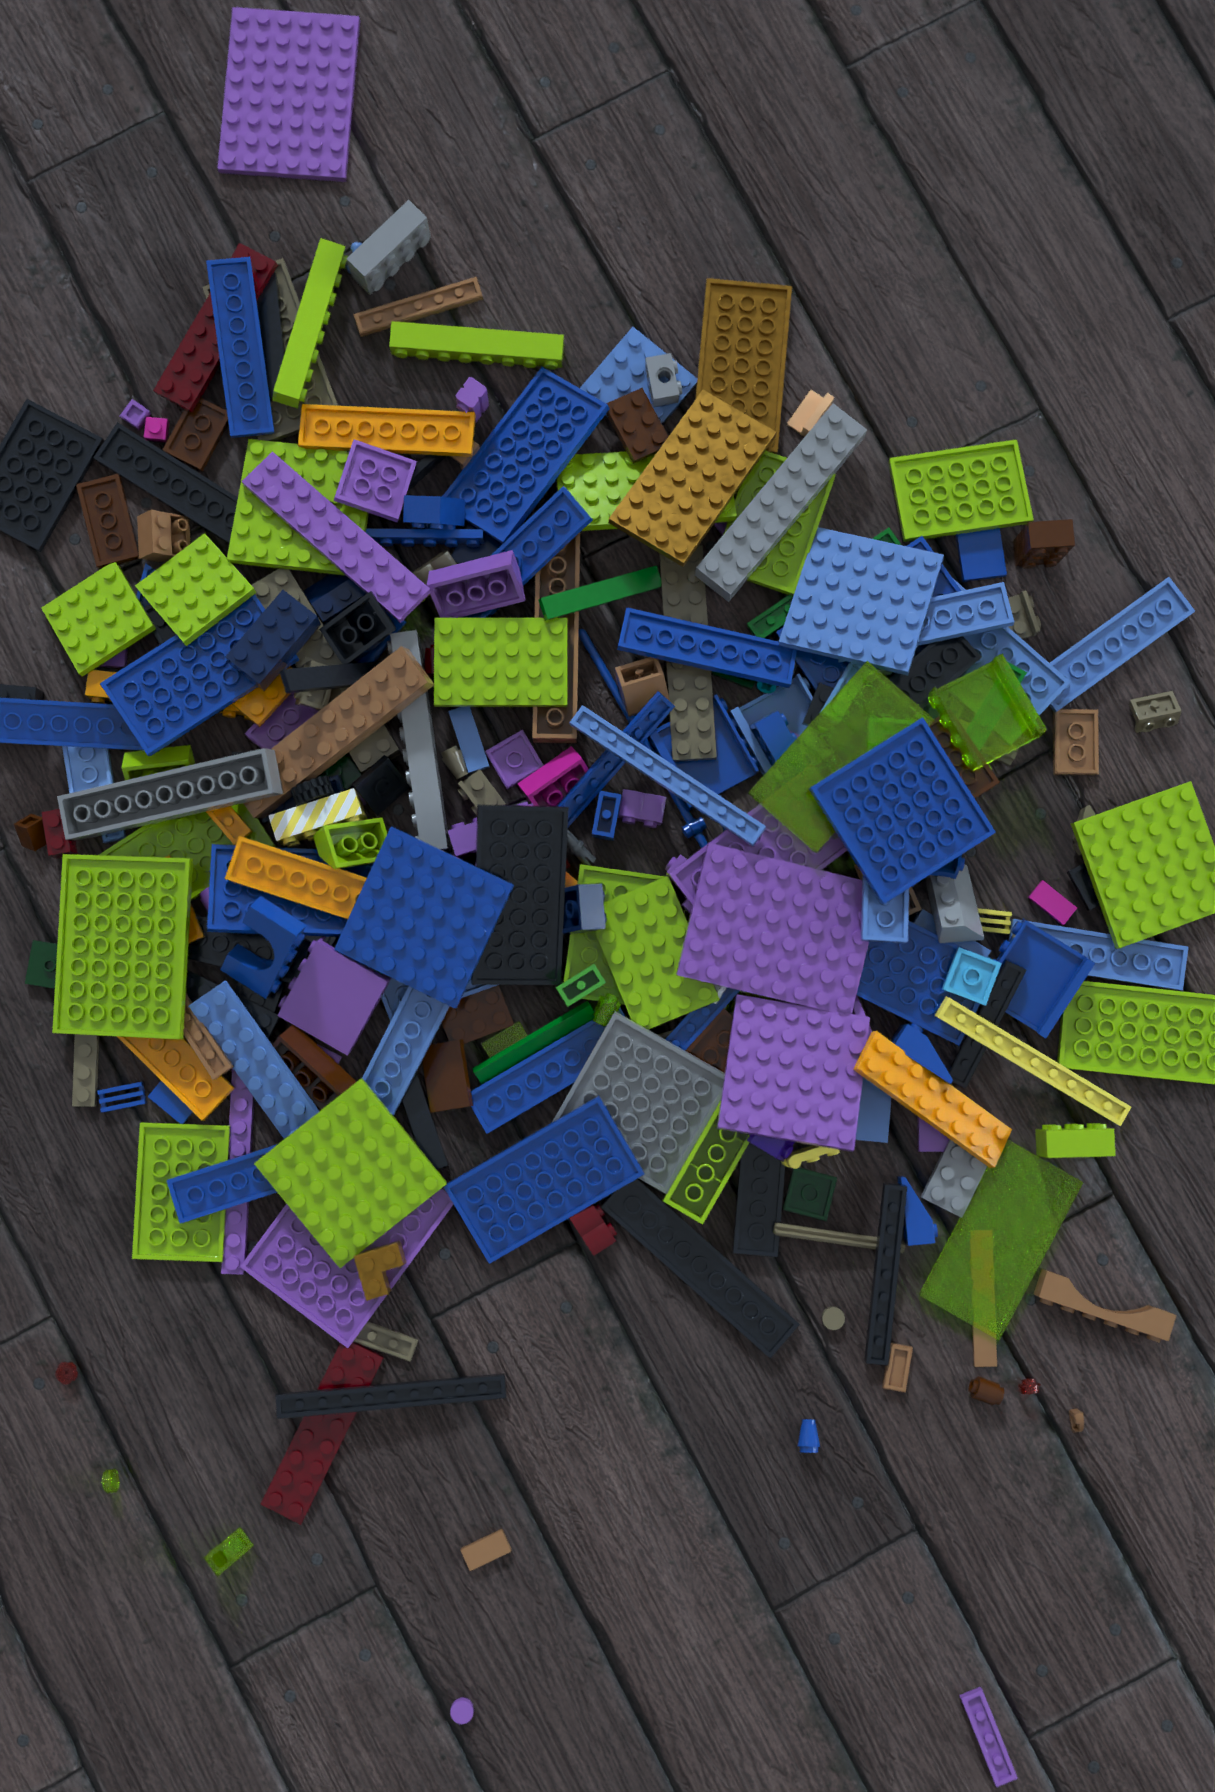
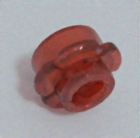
[55,1362,78,1384]
[1018,1378,1041,1394]

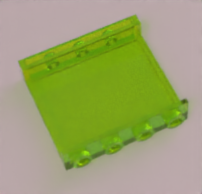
[928,654,1047,771]

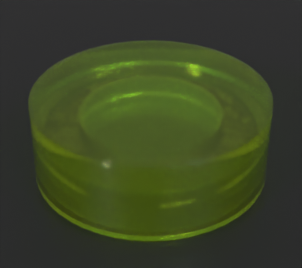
[102,1469,120,1493]

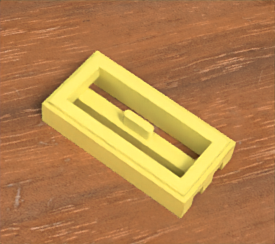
[978,908,1012,934]

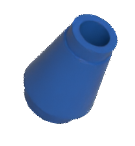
[798,1419,820,1453]

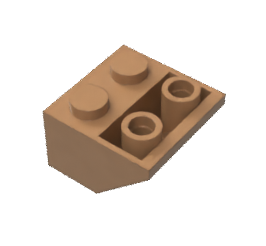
[137,510,190,562]
[615,657,670,717]

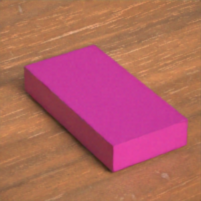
[1028,880,1077,925]

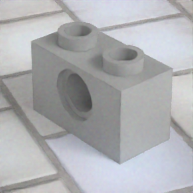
[645,353,682,407]

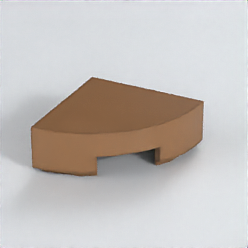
[1069,1409,1084,1433]

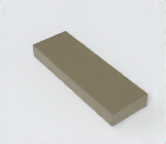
[353,1322,419,1362]

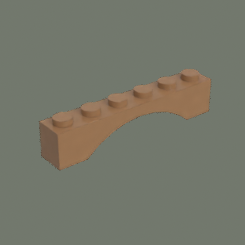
[1034,1269,1176,1343]

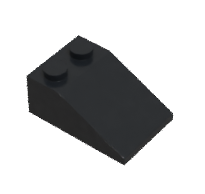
[319,591,397,664]

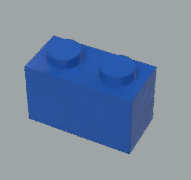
[592,791,622,841]

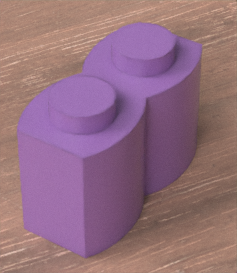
[618,789,667,828]

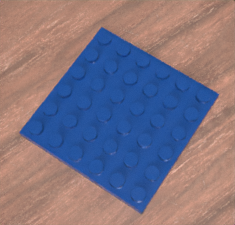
[809,717,996,905]
[334,826,514,1009]

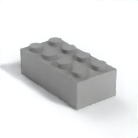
[346,200,431,294]

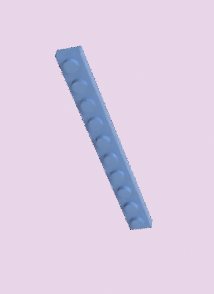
[569,705,766,846]

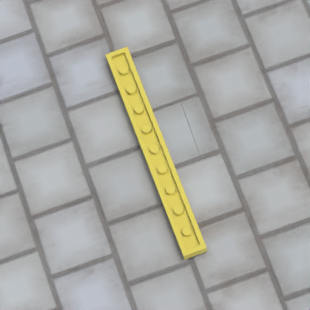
[935,997,1131,1126]

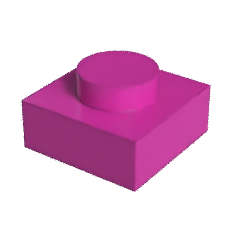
[144,417,169,442]

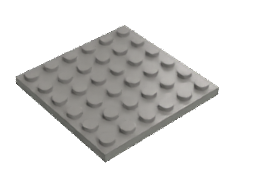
[552,1011,725,1194]

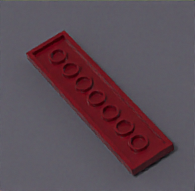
[153,243,278,413]
[261,1342,384,1525]

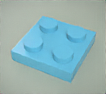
[942,947,1002,1006]

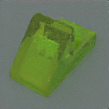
[204,1527,254,1576]

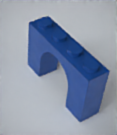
[220,896,306,999]

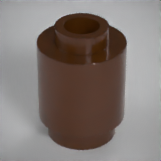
[968,1376,1004,1405]

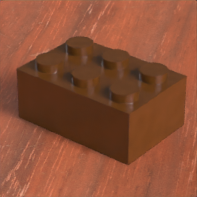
[1013,519,1075,569]

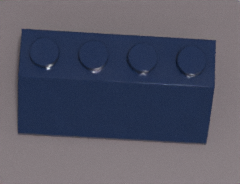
[303,574,366,624]

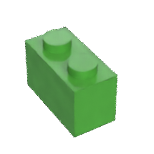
[555,964,606,1007]

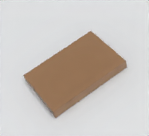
[1053,709,1099,776]

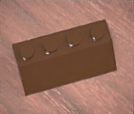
[272,1025,356,1111]

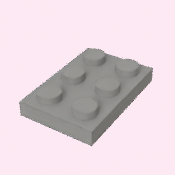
[921,1139,987,1218]

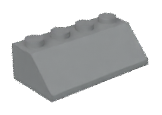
[925,864,984,943]

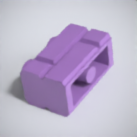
[455,377,489,423]

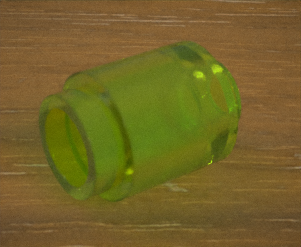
[593,992,622,1027]

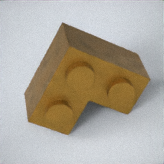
[354,1241,406,1301]

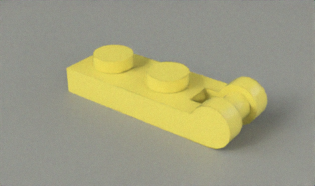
[781,1145,840,1169]

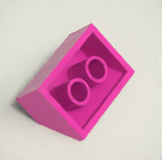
[518,746,589,806]

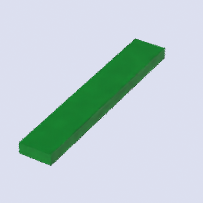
[538,565,662,621]
[472,1001,597,1084]

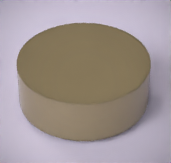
[822,1306,845,1330]

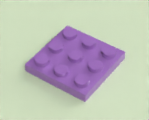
[334,439,417,522]

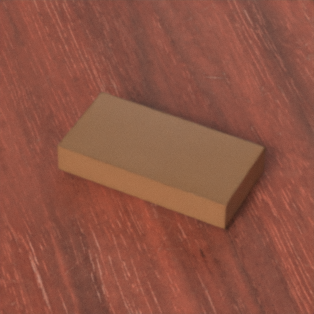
[882,1343,913,1393]
[461,1529,512,1571]

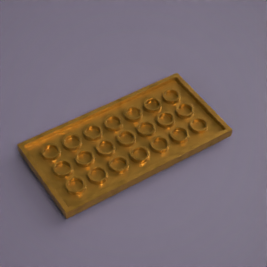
[695,278,792,454]
[608,390,777,567]

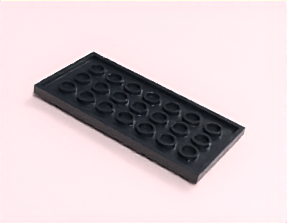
[471,804,568,985]

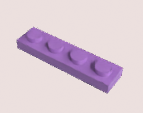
[959,1687,1018,1787]

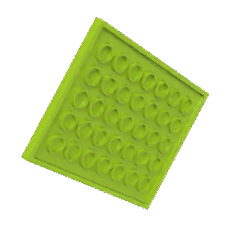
[52,854,193,1039]

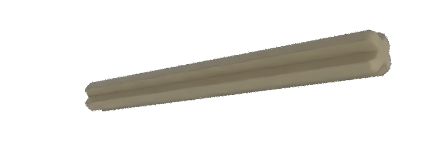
[774,1223,905,1253]

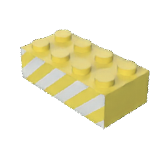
[268,788,367,848]

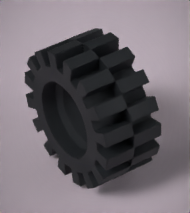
[290,776,335,806]

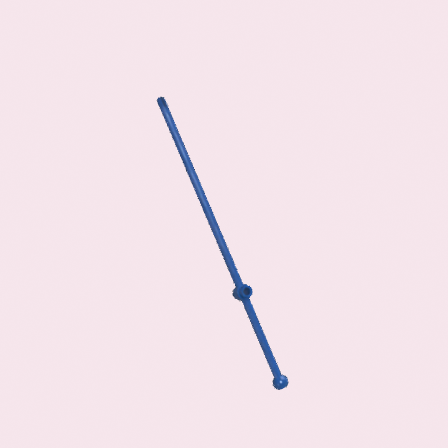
[579,629,708,848]

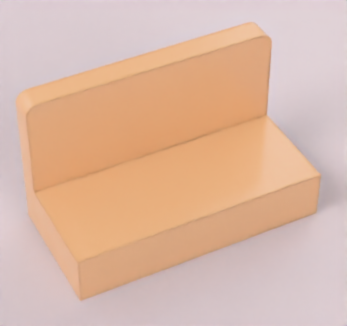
[787,390,834,437]

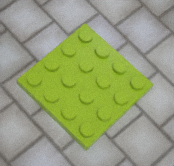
[135,533,256,646]
[42,562,156,677]

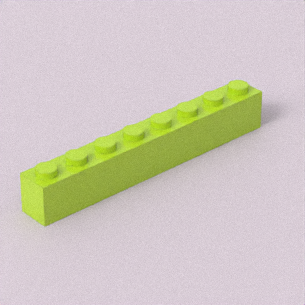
[272,238,348,409]
[389,321,564,370]

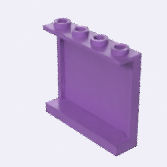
[277,936,392,1056]

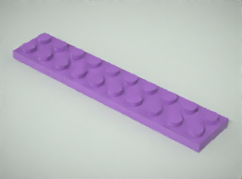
[241,452,431,623]

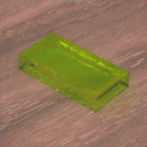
[481,1021,528,1058]

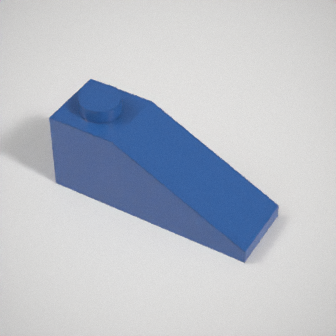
[897,1176,938,1246]

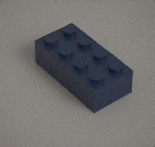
[225,590,321,691]

